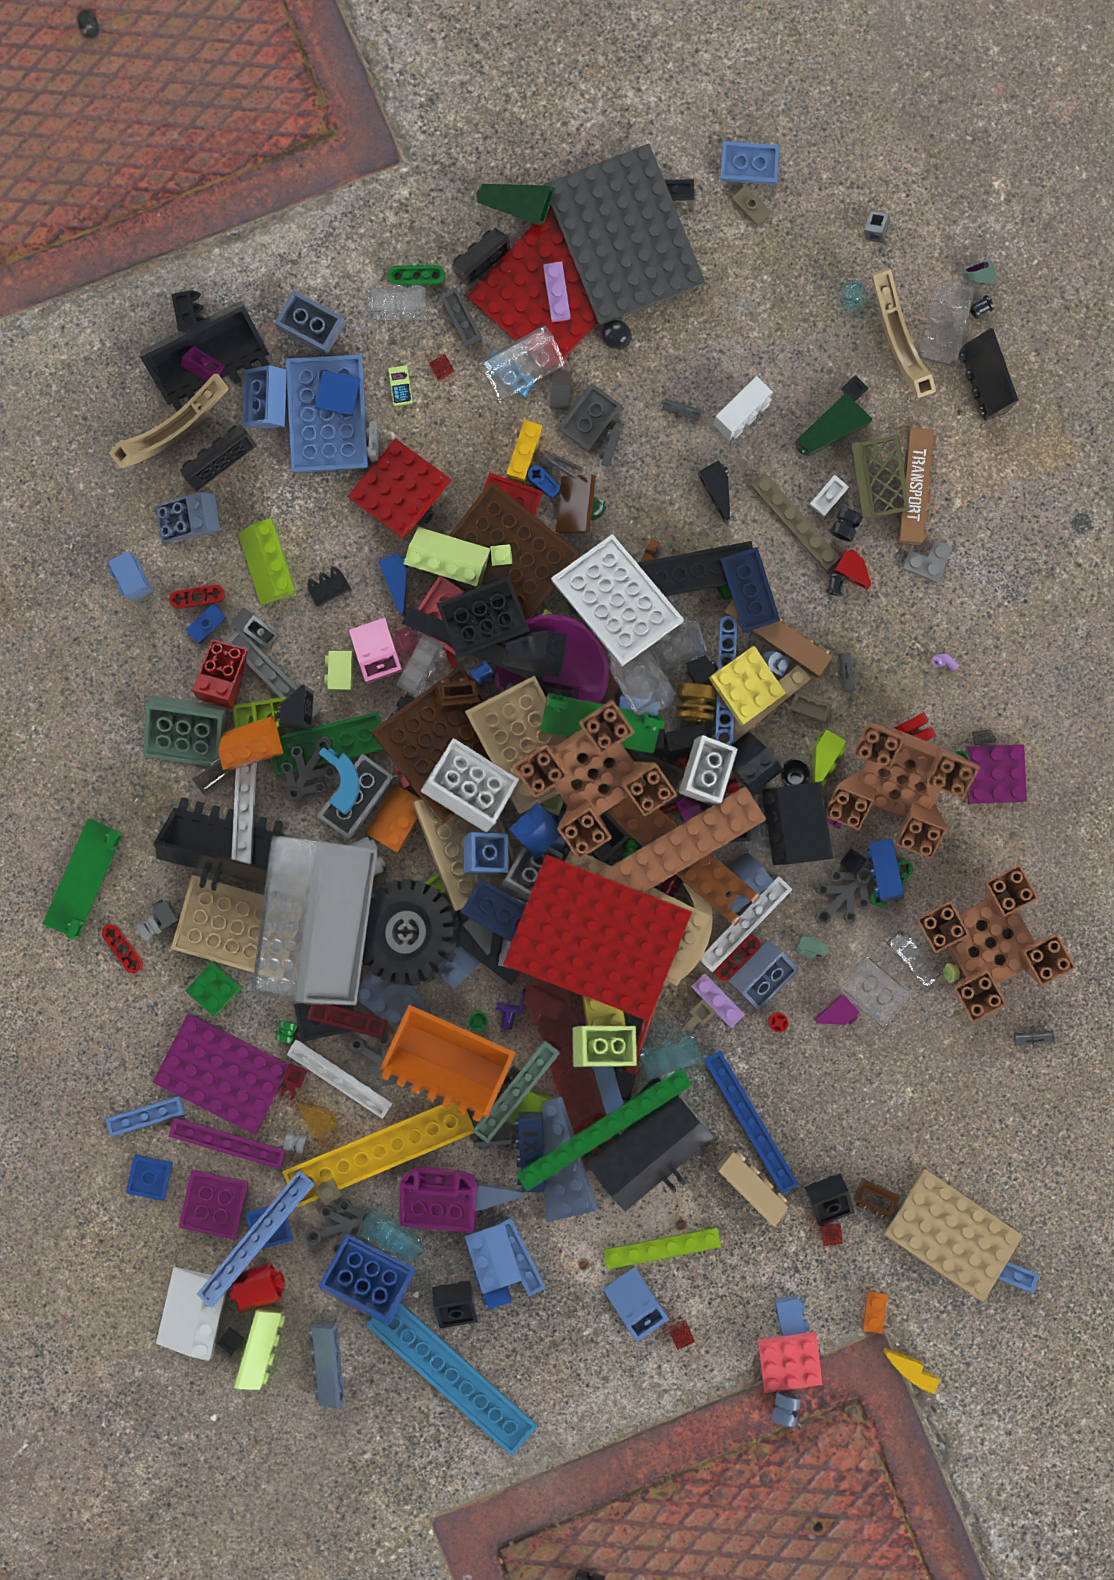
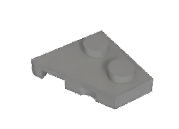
[366,421,380,463]

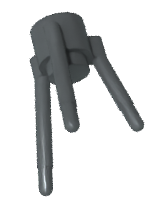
[539,451,583,488]

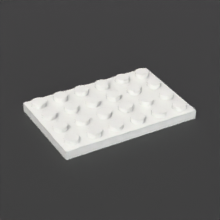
[551,534,684,667]

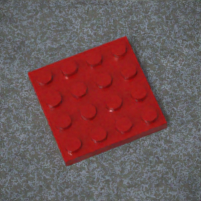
[347,438,452,539]

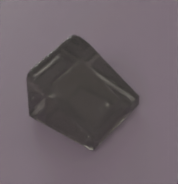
[972,729,997,746]

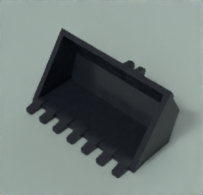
[140,301,270,411]
[153,797,285,891]
[584,1094,714,1212]

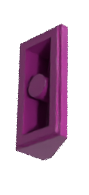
[181,346,225,382]

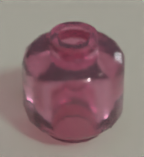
[393,626,421,656]

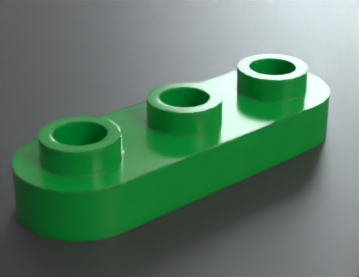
[388,265,445,286]

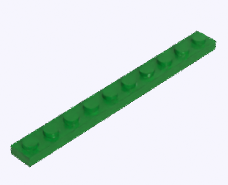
[516,1068,692,1191]

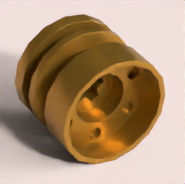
[674,683,717,722]

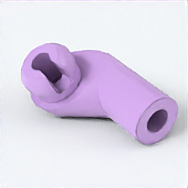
[931,654,960,672]

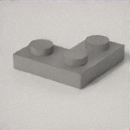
[902,540,952,583]

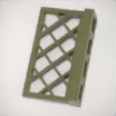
[851,435,910,520]

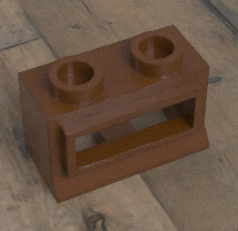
[435,677,479,710]
[853,1177,900,1218]

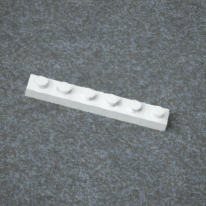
[232,762,257,864]
[700,876,793,972]
[287,1040,392,1119]

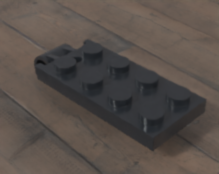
[456,909,521,985]

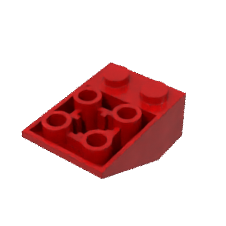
[192,639,248,709]

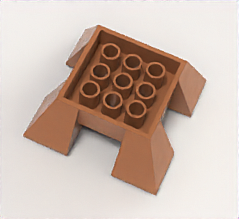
[513,700,677,859]
[826,722,980,859]
[916,864,1076,1023]

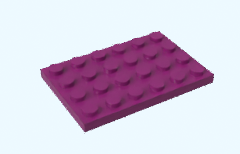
[152,1013,289,1135]

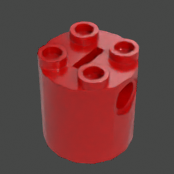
[230,1262,285,1314]

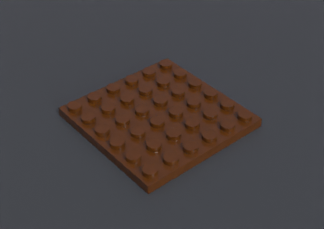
[421,481,581,620]
[370,666,492,825]

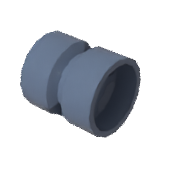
[771,1391,801,1427]

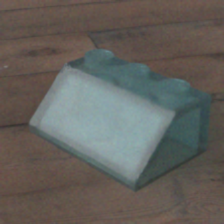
[640,1034,704,1080]
[359,1208,425,1263]

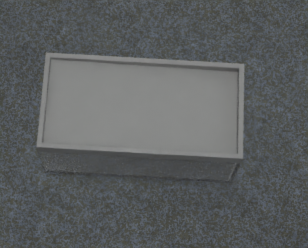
[251,836,377,1005]

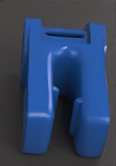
[528,466,560,499]
[469,660,495,687]

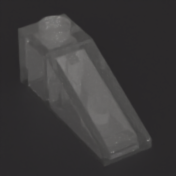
[886,930,940,988]

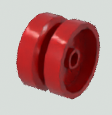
[894,712,937,741]

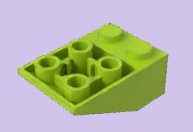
[810,729,847,787]

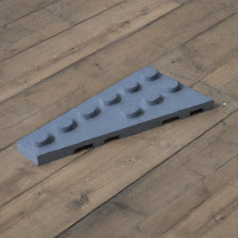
[357,972,432,1030]
[542,1097,598,1222]

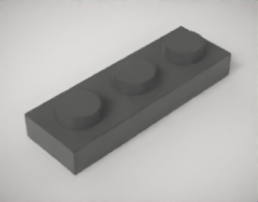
[440,287,482,348]

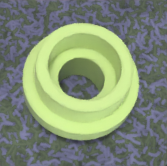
[943,963,960,983]

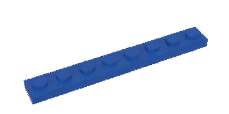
[703,1050,799,1195]

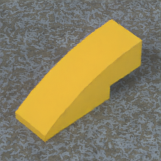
[883,1347,940,1395]

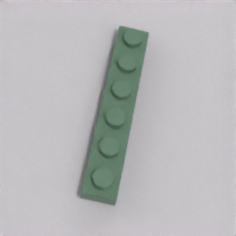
[473,1040,560,1143]

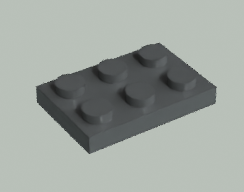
[558,383,622,452]

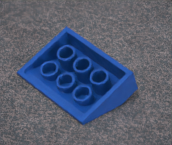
[319,1234,416,1326]

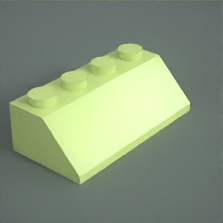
[404,527,491,586]
[234,1305,286,1390]

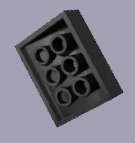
[959,328,1019,421]
[180,424,257,491]
[436,575,530,659]
[762,781,833,866]

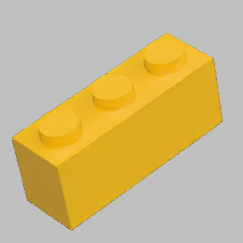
[506,419,543,484]

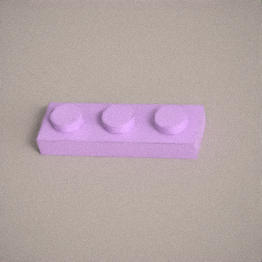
[543,262,571,322]
[691,973,745,1028]

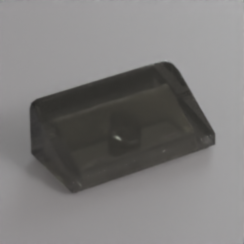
[192,758,236,796]

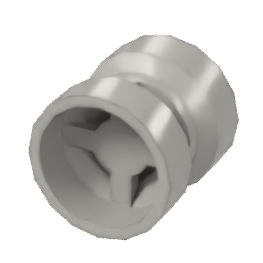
[136,915,163,941]
[283,1131,307,1154]

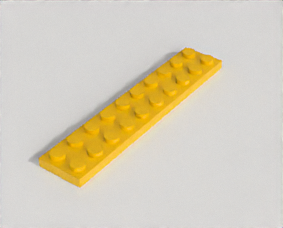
[282,1102,474,1208]

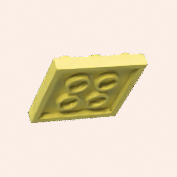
[709,646,786,726]

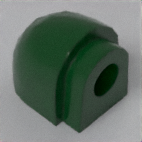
[591,497,607,521]

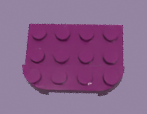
[400,1167,478,1233]

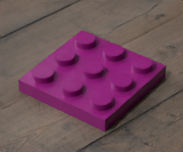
[965,744,1027,804]
[178,1169,249,1240]

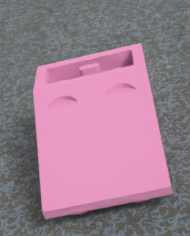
[349,618,404,684]

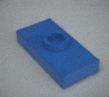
[186,604,227,644]

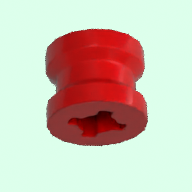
[768,1012,789,1032]

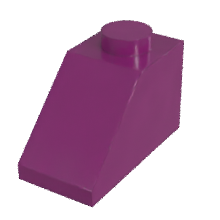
[675,797,702,823]
[813,994,859,1025]

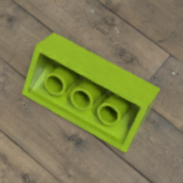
[238,518,297,605]

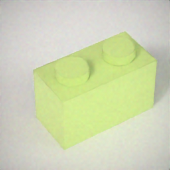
[324,651,354,691]

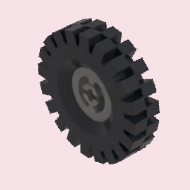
[362,879,461,986]

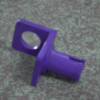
[496,988,526,1030]

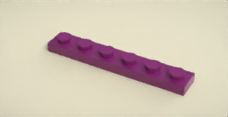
[169,1117,286,1169]

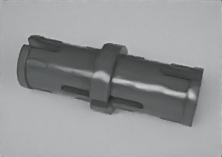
[662,398,702,421]
[838,652,856,692]
[1013,1030,1055,1046]

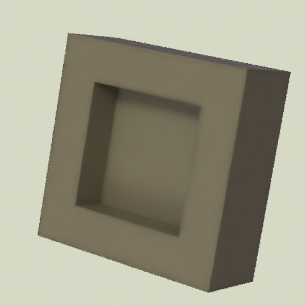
[315,1178,342,1206]

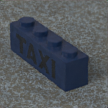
[515,1112,545,1192]

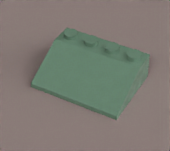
[143,696,227,768]

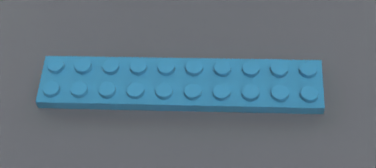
[366,1303,538,1456]

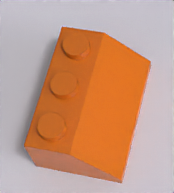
[218,716,284,770]
[366,784,421,853]

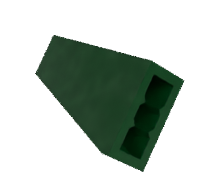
[476,184,555,225]
[795,393,873,457]

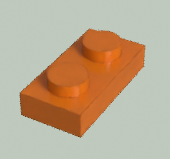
[862,1291,887,1334]

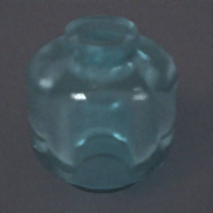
[839,280,867,310]

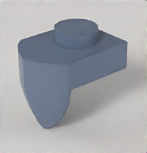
[761,651,790,677]

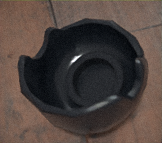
[602,320,632,350]
[781,758,810,785]

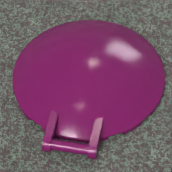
[494,614,609,703]

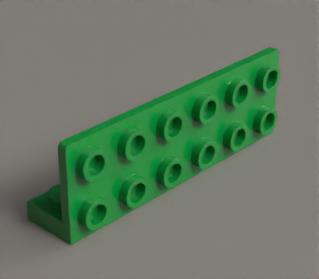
[540,693,665,753]
[43,819,124,939]

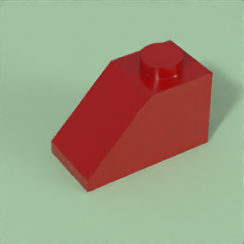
[833,549,872,590]

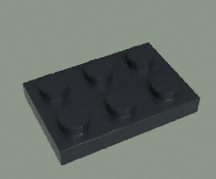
[294,1002,355,1042]

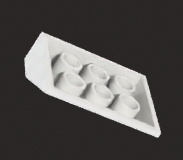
[421,738,519,833]
[156,1267,229,1361]

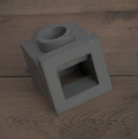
[864,210,890,243]
[152,899,179,930]

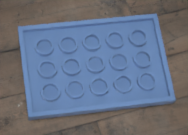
[286,354,368,473]

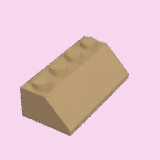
[716,1150,789,1227]

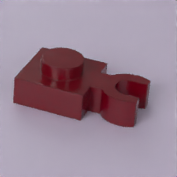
[280,1063,308,1100]

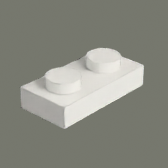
[810,475,849,517]

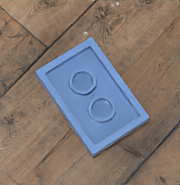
[720,141,780,185]

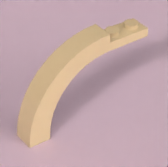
[871,268,936,398]
[109,374,229,468]
[663,882,713,986]

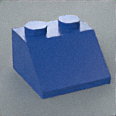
[509,802,561,859]

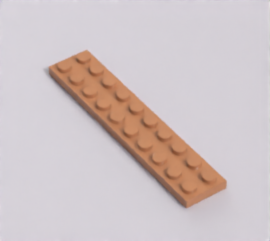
[598,786,766,893]

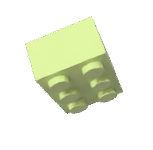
[573,1026,637,1067]

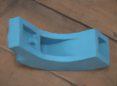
[319,747,360,815]

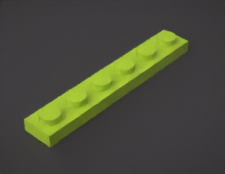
[603,1227,721,1270]

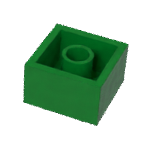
[185,962,243,1017]

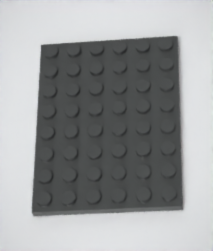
[543,143,705,326]

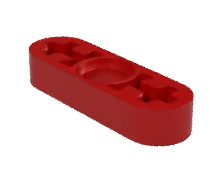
[169,585,226,609]
[102,924,143,973]
[715,936,760,981]

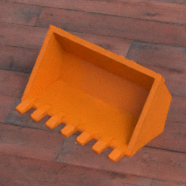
[380,1005,516,1122]

